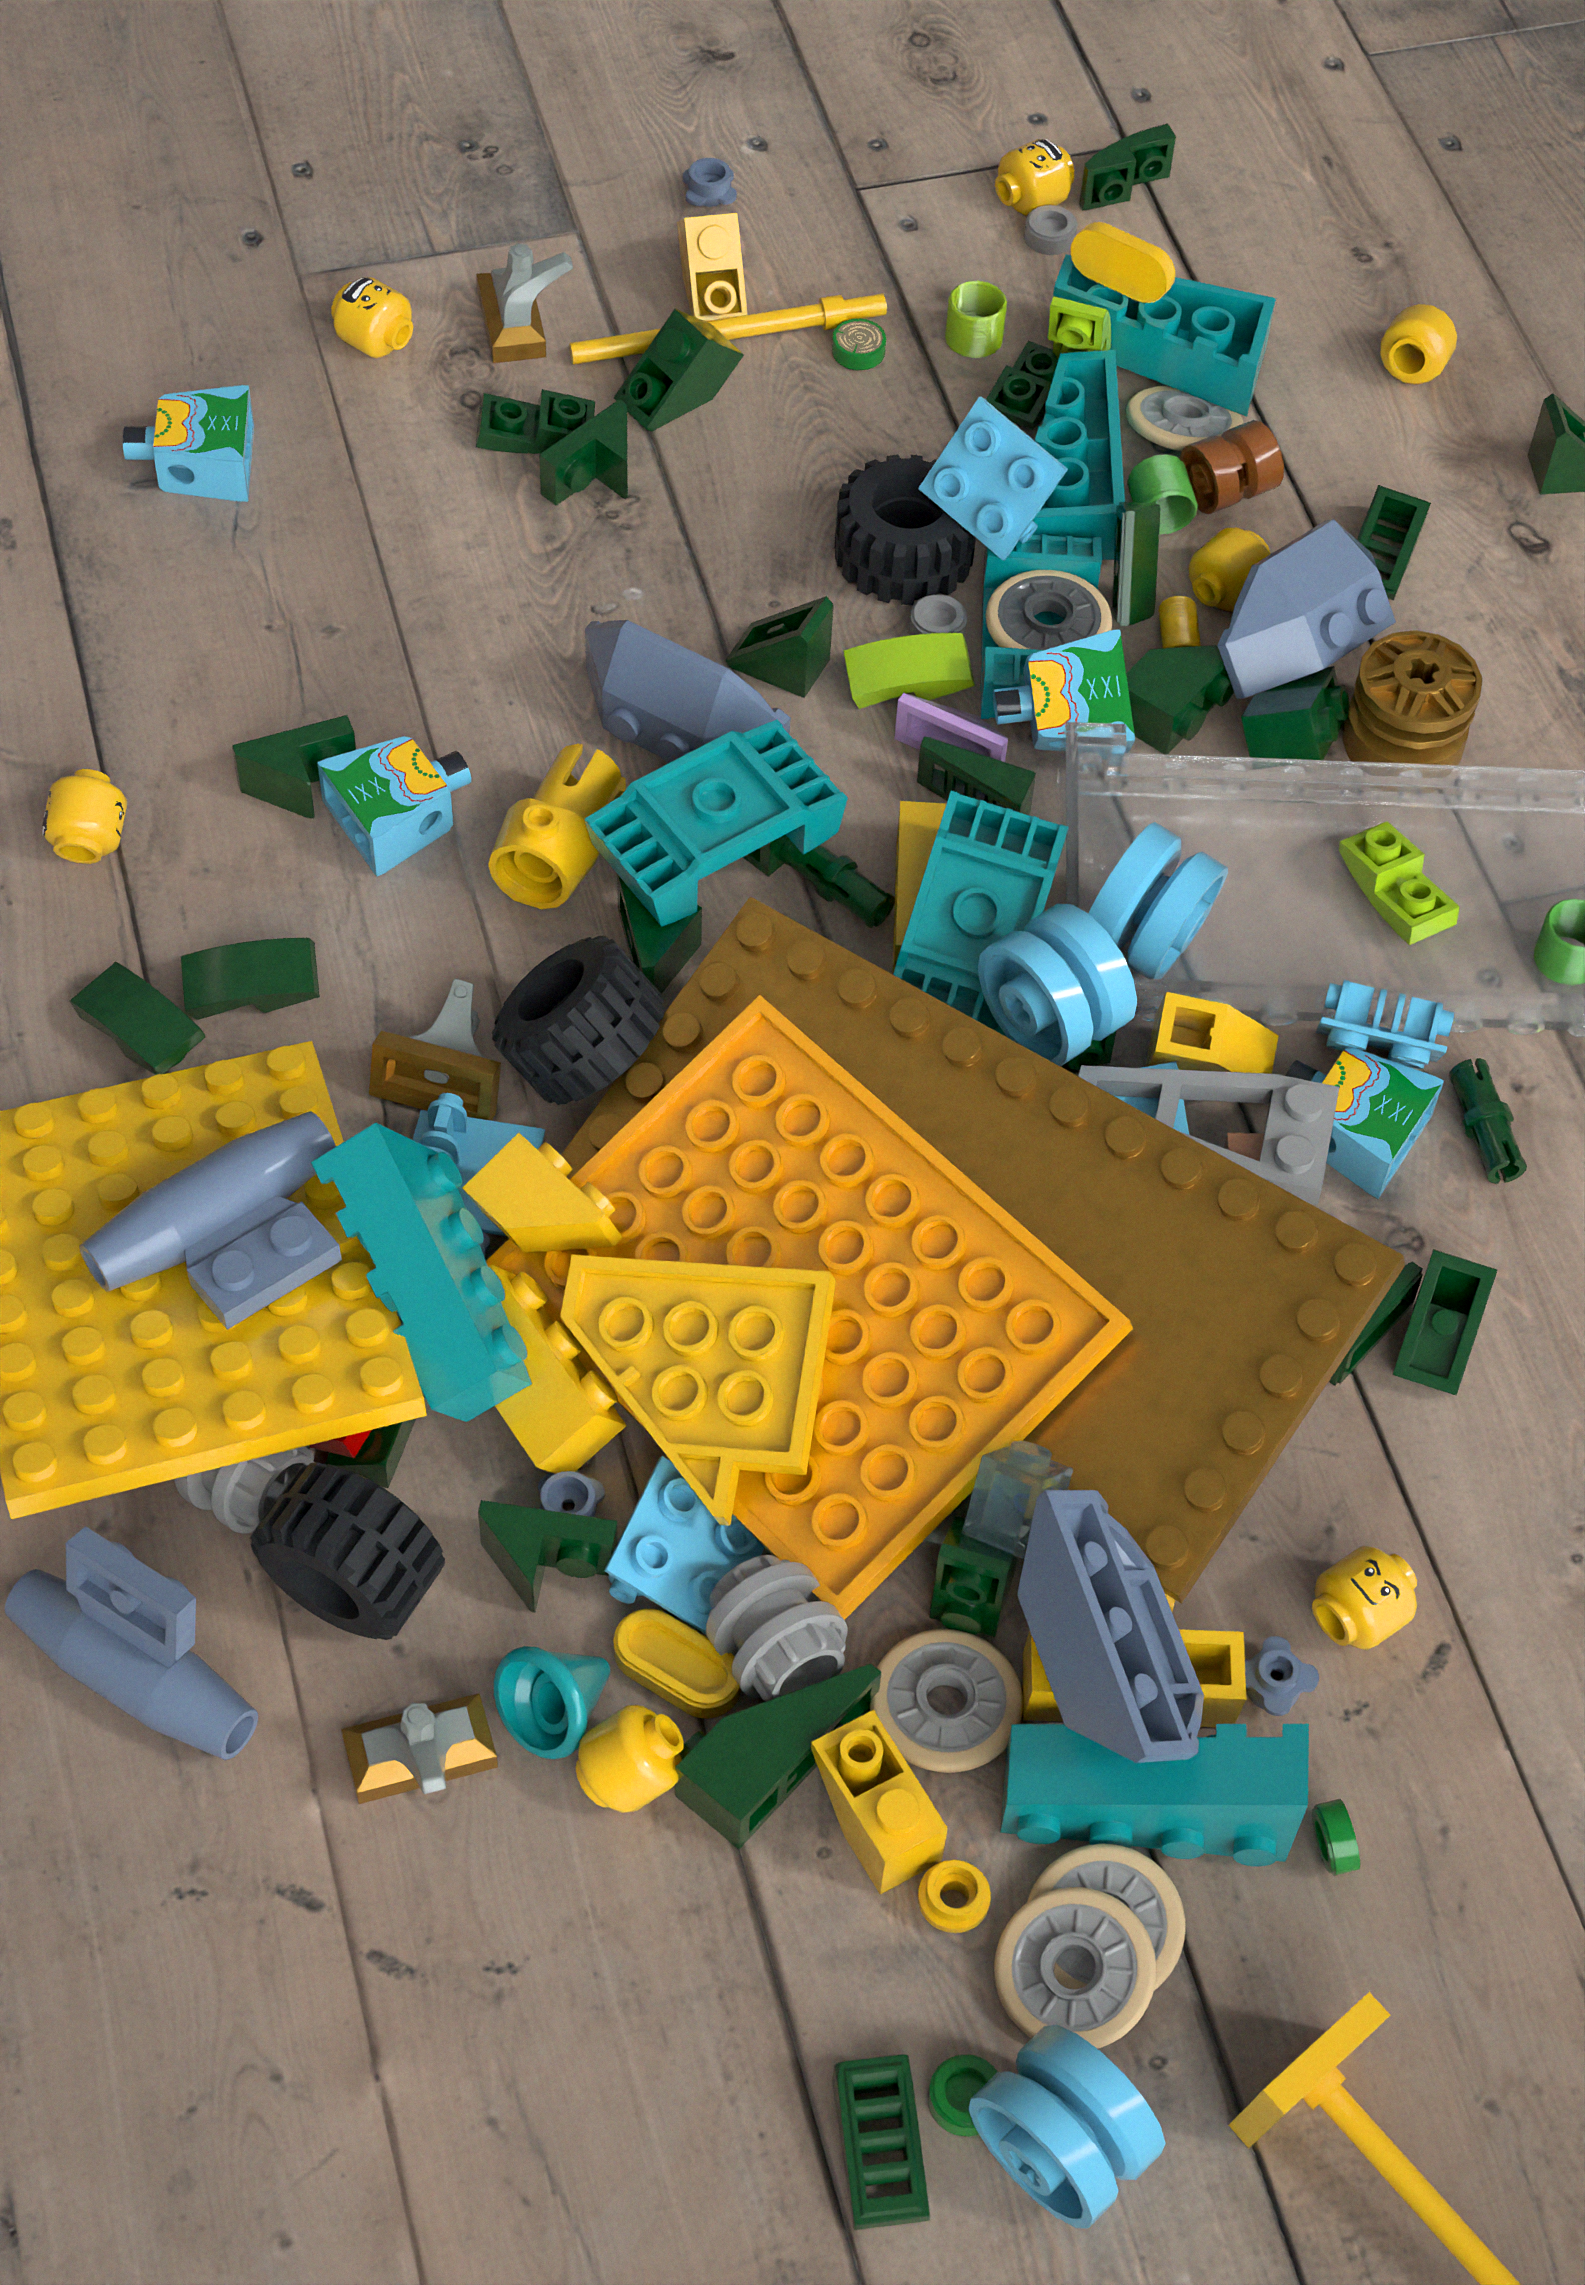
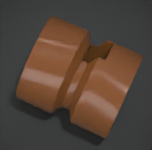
[1179,420,1284,514]

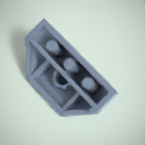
[1217,519,1396,699]
[585,620,790,763]
[1017,1490,1204,1763]

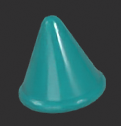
[493,1646,611,1760]

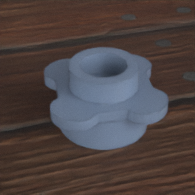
[683,158,737,207]
[538,1471,605,1517]
[1245,1636,1319,1716]

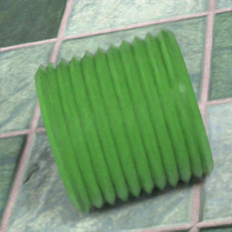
[1127,455,1198,535]
[1534,898,1585,985]

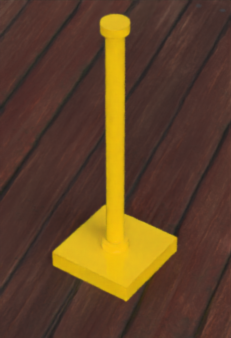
[1228,1992,1521,2285]

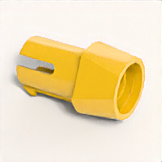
[488,744,626,909]

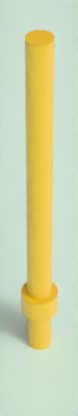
[569,293,887,365]

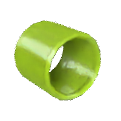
[945,281,1007,358]

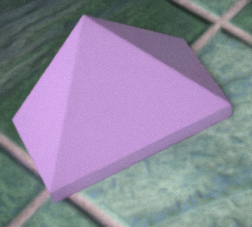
[894,693,1008,762]

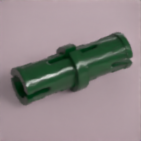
[780,839,895,928]
[1449,1058,1527,1184]

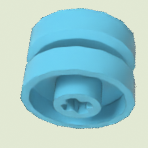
[1088,822,1228,983]
[978,904,1137,1066]
[968,2024,1166,2228]

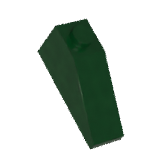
[675,1663,882,1849]

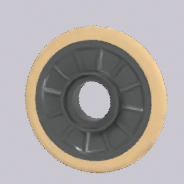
[986,570,1112,650]

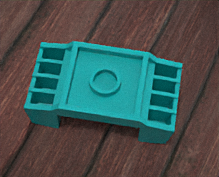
[980,534,1102,719]
[585,719,848,927]
[893,791,1069,1036]

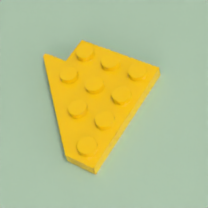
[560,1255,836,1526]

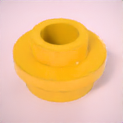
[918,1860,991,1933]

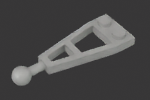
[1079,1065,1339,1205]

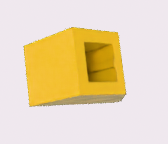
[677,213,747,321]
[1145,992,1279,1074]
[462,1133,623,1252]
[811,1710,948,1895]

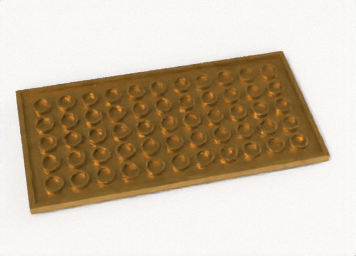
[561,896,1405,1604]

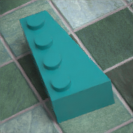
[1047,254,1276,417]
[1033,350,1125,560]
[311,1122,532,1422]
[1000,1724,1309,1867]

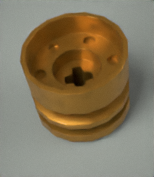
[1342,630,1483,789]

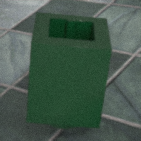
[614,308,744,431]
[1126,645,1234,756]
[1241,666,1350,772]
[929,1516,1023,1637]

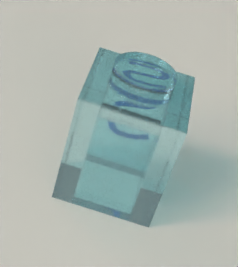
[962,1441,1073,1558]

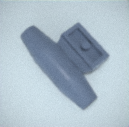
[79,1111,342,1330]
[5,1526,258,1760]

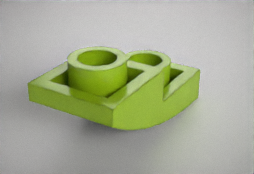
[1048,296,1111,359]
[843,633,975,709]
[1339,821,1460,945]

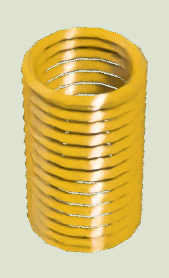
[1158,596,1201,649]

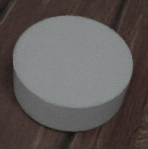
[1024,205,1078,255]
[909,594,967,637]

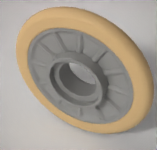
[1126,386,1244,451]
[870,1629,1023,1773]
[1028,1844,1185,1990]
[994,1887,1156,2049]

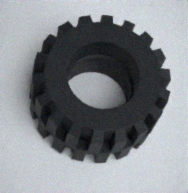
[834,454,976,605]
[492,936,665,1105]
[250,1462,445,1640]

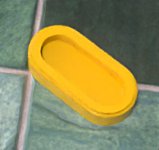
[1070,222,1175,303]
[613,1609,741,1719]

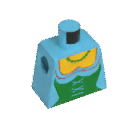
[123,385,254,502]
[993,629,1135,754]
[318,736,471,877]
[1285,1048,1444,1199]

